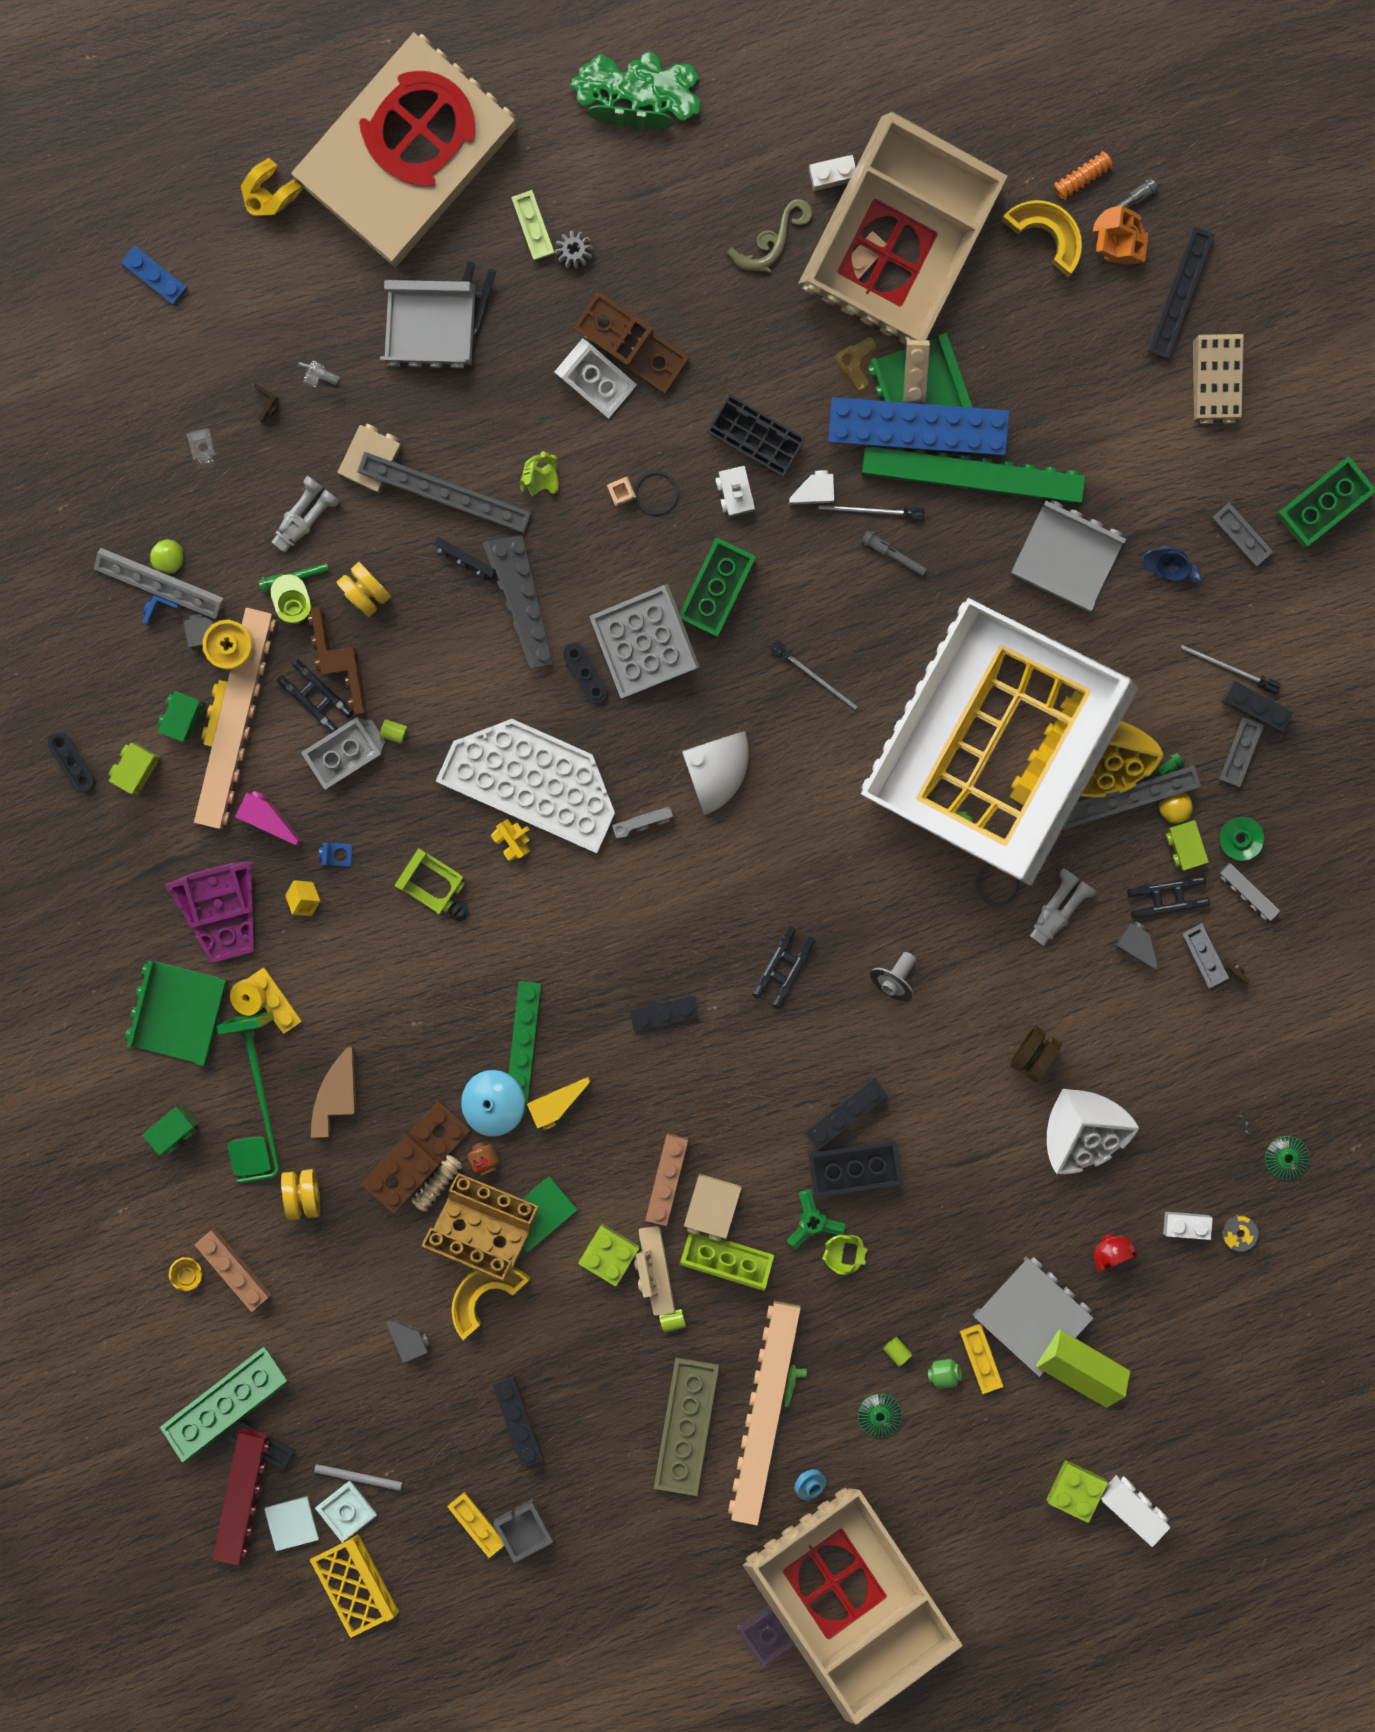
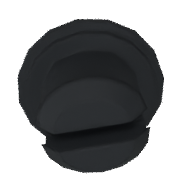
[449,901,469,921]

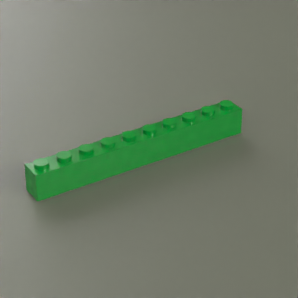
[861,446,1085,504]

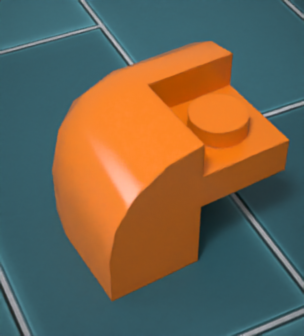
[1092,206,1148,265]

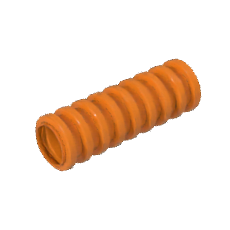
[1054,151,1113,200]

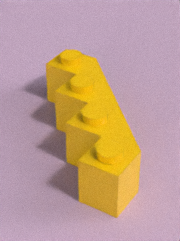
[1010,690,1084,805]

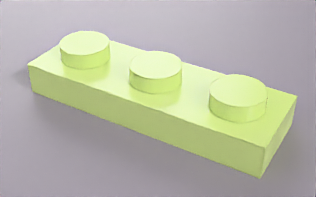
[511,190,555,261]

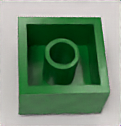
[157,691,205,743]
[142,1104,199,1155]

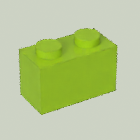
[1165,820,1208,870]

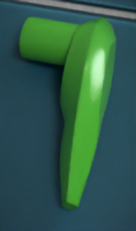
[784,1365,807,1407]

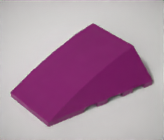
[165,862,254,963]

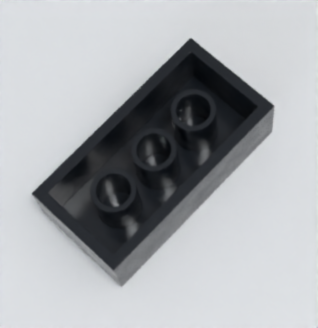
[808,1139,903,1198]

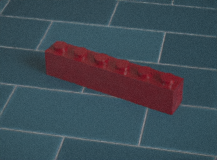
[213,1428,270,1566]

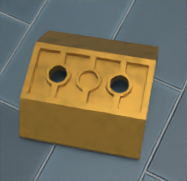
[421,1173,539,1282]

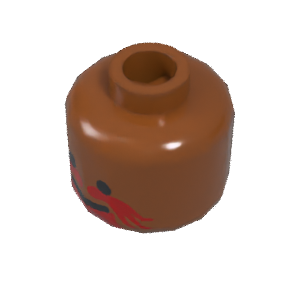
[467,1142,500,1176]

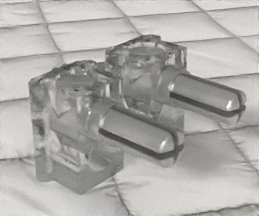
[298,360,340,388]

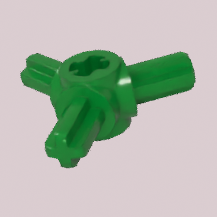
[787,1190,846,1249]

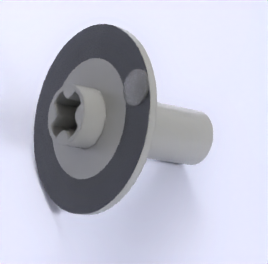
[870,952,916,1001]

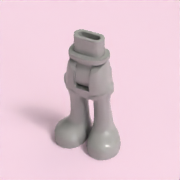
[272,475,340,553]
[1030,868,1097,946]

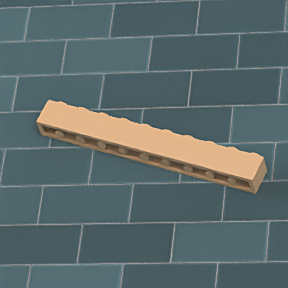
[194,608,276,829]
[728,1301,800,1525]

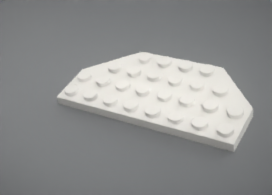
[436,719,615,853]

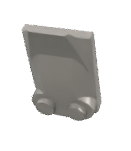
[301,717,386,790]

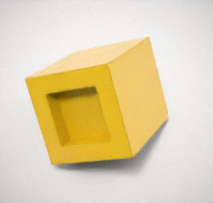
[285,880,320,916]

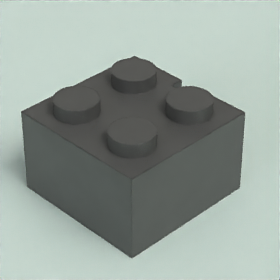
[493,1499,554,1563]

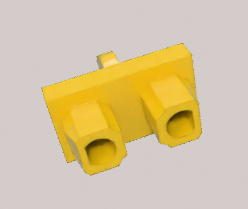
[491,819,531,861]

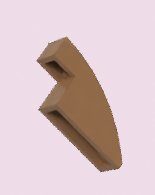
[311,1047,356,1138]

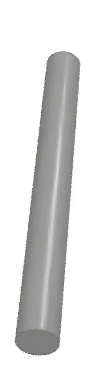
[314,1464,402,1491]

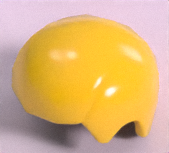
[1159,792,1193,824]
[168,1257,202,1292]

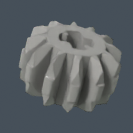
[555,231,593,269]

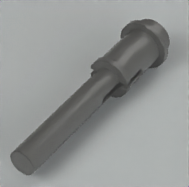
[1094,179,1159,222]
[861,530,926,576]

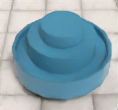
[794,1469,826,1500]

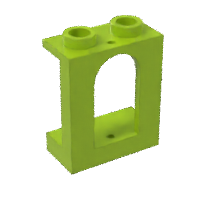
[395,848,465,914]

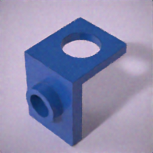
[142,595,181,626]
[319,843,352,866]

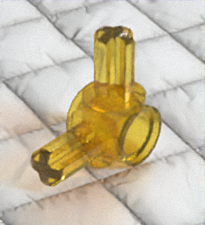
[835,337,876,389]

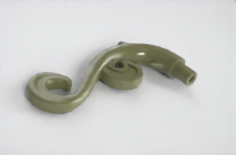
[726,199,813,273]

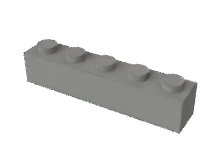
[1219,863,1280,921]

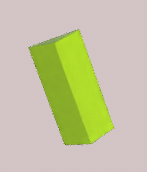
[680,1232,774,1291]
[1035,1329,1130,1408]

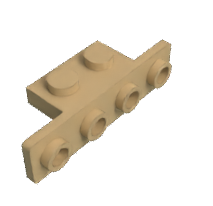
[634,1226,675,1315]

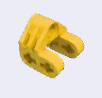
[241,158,303,215]

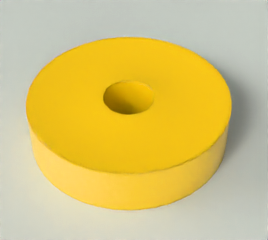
[230,979,265,1015]

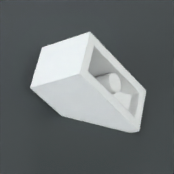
[789,470,834,505]

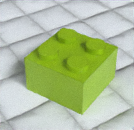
[109,743,160,795]
[578,1224,639,1286]
[1046,1460,1108,1523]

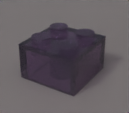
[737,1604,795,1667]

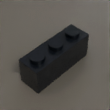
[1221,681,1293,733]

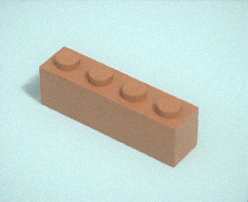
[645,1133,688,1226]
[194,1228,271,1312]

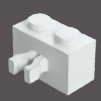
[715,466,755,517]

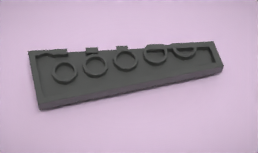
[483,535,552,669]

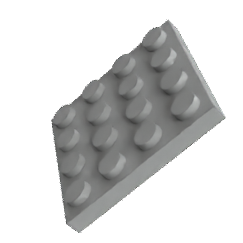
[589,584,699,698]

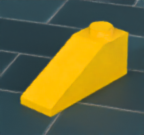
[527,1077,590,1130]

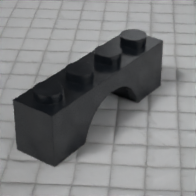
[804,1077,888,1150]
[493,1374,544,1468]

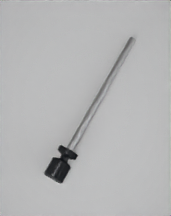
[819,505,925,521]
[769,639,857,710]
[1181,645,1281,694]

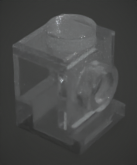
[187,428,217,464]

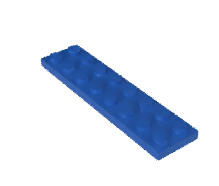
[828,397,1009,456]

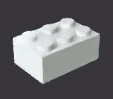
[1101,1475,1170,1547]

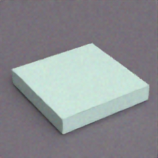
[315,1480,377,1543]
[265,1496,319,1551]

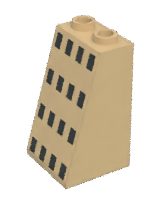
[1193,334,1243,424]

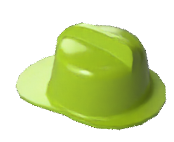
[271,575,311,625]

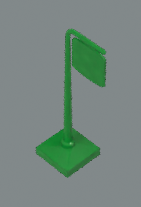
[217,1011,279,1184]

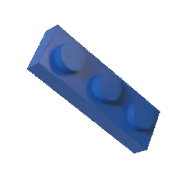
[121,246,187,305]

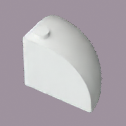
[683,731,749,815]
[1047,1089,1139,1174]

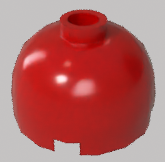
[1093,1233,1139,1273]

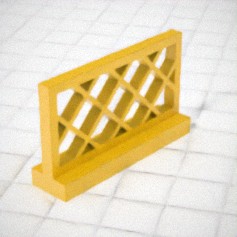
[310,1534,399,1638]

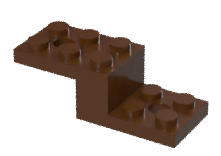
[573,291,690,394]
[308,607,367,716]
[361,1100,471,1214]

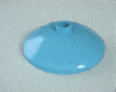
[461,1070,525,1136]

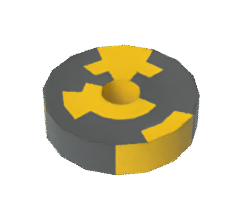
[1222,1216,1258,1251]

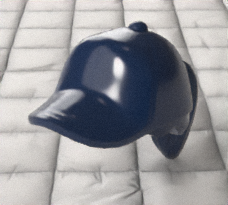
[1142,545,1203,583]

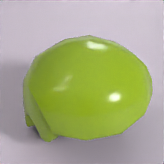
[150,539,183,575]

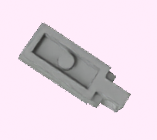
[612,807,673,838]

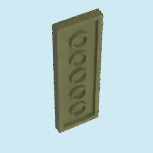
[654,1357,719,1496]

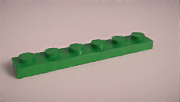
[509,981,541,1115]

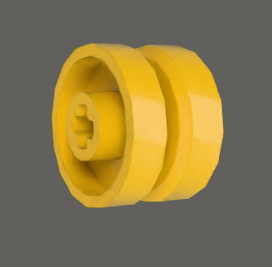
[336,562,391,618]
[202,620,255,670]
[281,1169,320,1221]

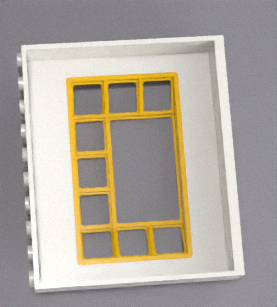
[861,598,1138,886]

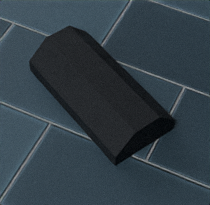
[707,394,806,477]

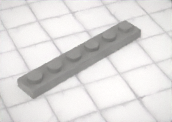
[94,548,223,619]

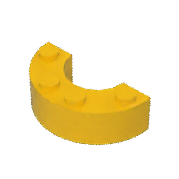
[1001,200,1082,278]
[452,1267,530,1340]

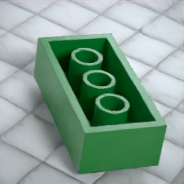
[1276,456,1375,549]
[679,537,756,638]

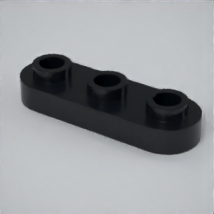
[563,643,608,704]
[48,732,95,792]

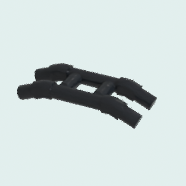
[461,261,497,346]
[276,659,353,733]
[1127,875,1210,919]
[752,926,816,1009]

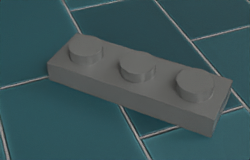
[1212,503,1273,567]
[1219,717,1264,787]

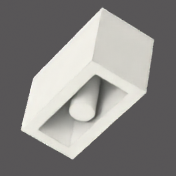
[809,155,856,191]
[1163,1212,1212,1240]

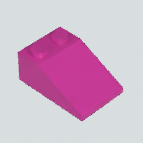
[236,791,302,845]

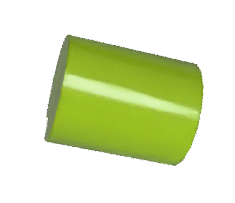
[379,719,407,744]
[659,1309,686,1334]
[883,1337,912,1366]

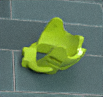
[520,451,559,496]
[823,1235,868,1275]

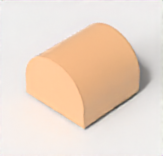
[607,477,636,506]

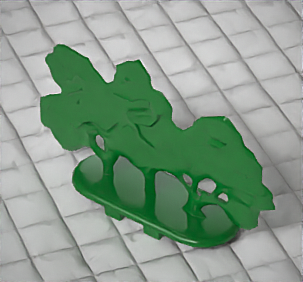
[570,50,700,131]

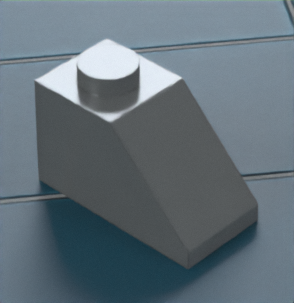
[184,614,230,648]
[1115,921,1157,968]
[386,1318,431,1363]

